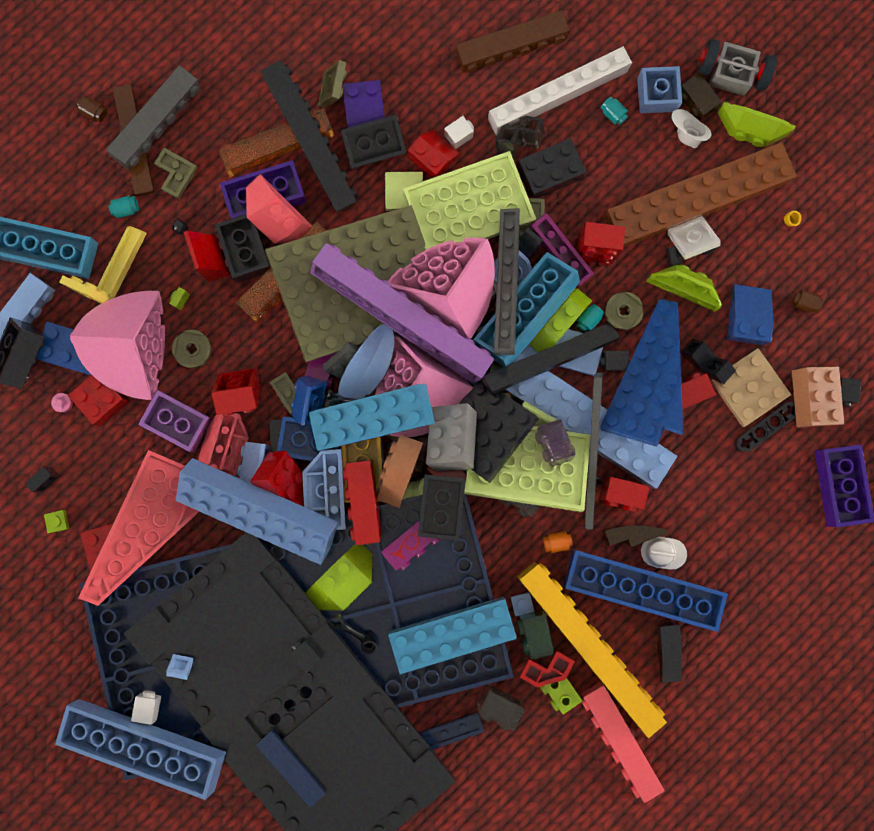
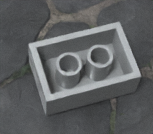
[426,403,477,472]

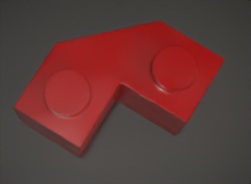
[520,649,575,688]

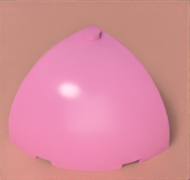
[387,238,495,339]
[70,291,165,400]
[375,333,473,437]

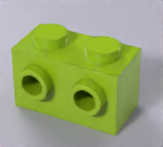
[540,678,582,715]

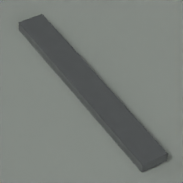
[494,208,520,355]
[585,373,603,530]

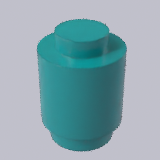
[601,97,628,125]
[108,195,139,219]
[576,304,604,333]

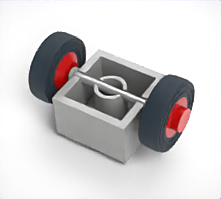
[699,39,777,96]

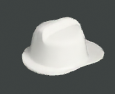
[672,109,711,148]
[641,537,687,569]

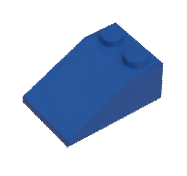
[726,284,774,345]

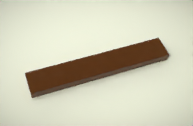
[112,84,155,196]

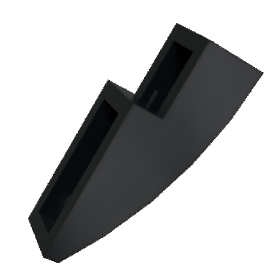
[657,623,682,683]

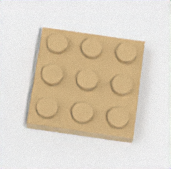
[710,348,791,427]

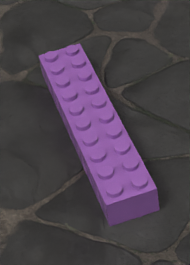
[310,243,494,384]

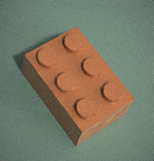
[792,367,844,428]
[376,435,423,508]

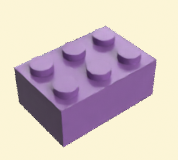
[138,390,213,453]

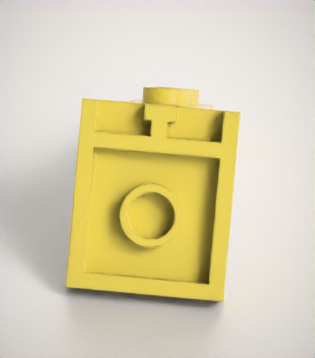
[59,226,147,304]

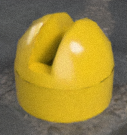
[784,211,801,227]

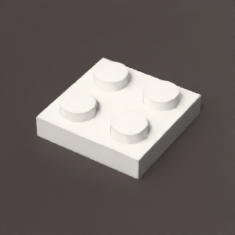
[668,216,720,260]

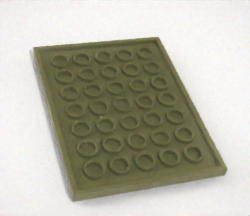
[265,205,426,363]

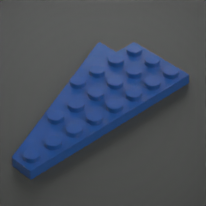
[600,299,683,447]

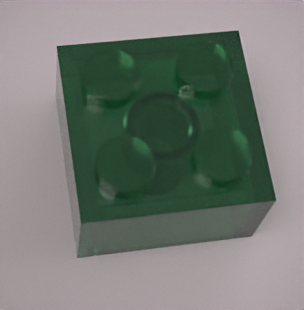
[516,610,554,660]

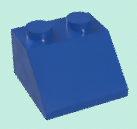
[291,376,327,425]

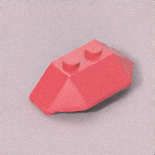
[246,174,314,244]
[198,413,249,476]

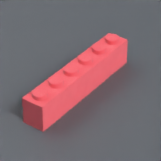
[581,682,665,803]

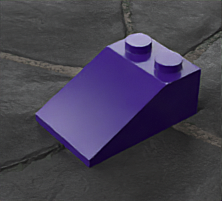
[343,80,384,126]

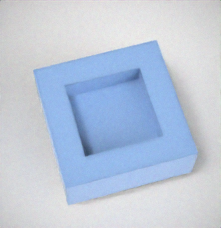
[510,592,534,616]
[166,654,193,680]

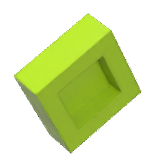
[170,287,190,311]
[44,510,70,533]

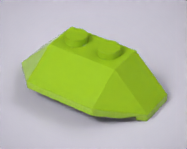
[717,102,795,147]
[646,265,722,312]
[529,289,592,352]
[306,544,373,611]

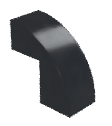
[680,338,736,385]

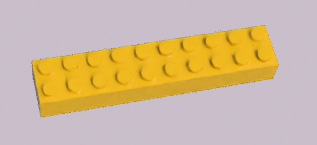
[517,562,667,738]

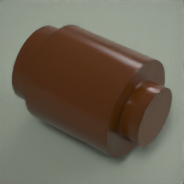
[77,96,107,123]
[792,289,823,313]

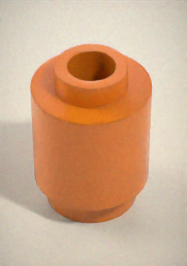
[543,531,573,553]

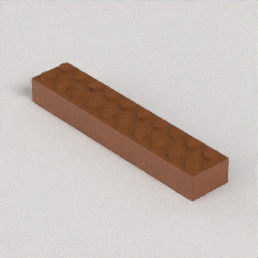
[604,142,797,248]

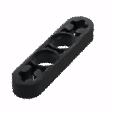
[734,402,796,452]

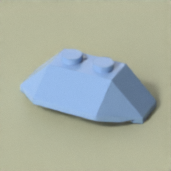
[302,449,345,530]

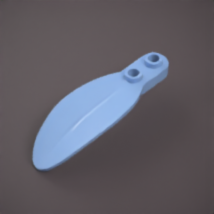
[329,324,394,407]

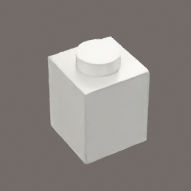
[444,116,474,149]
[131,691,161,724]

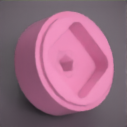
[51,393,73,413]

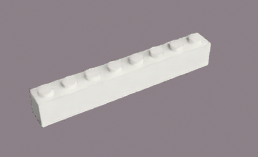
[488,46,632,136]

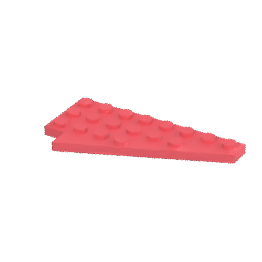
[78,450,199,606]

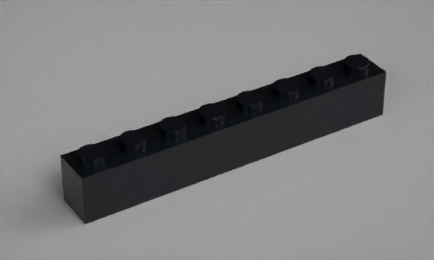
[261,60,358,213]

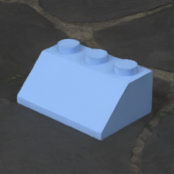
[237,442,271,484]

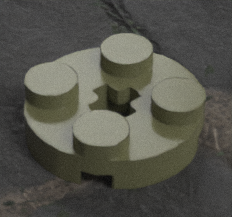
[604,292,643,331]
[172,330,212,368]

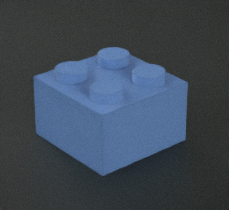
[637,66,682,113]

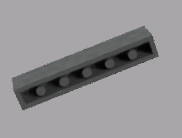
[106,65,200,170]

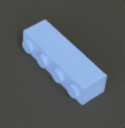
[0,273,56,338]

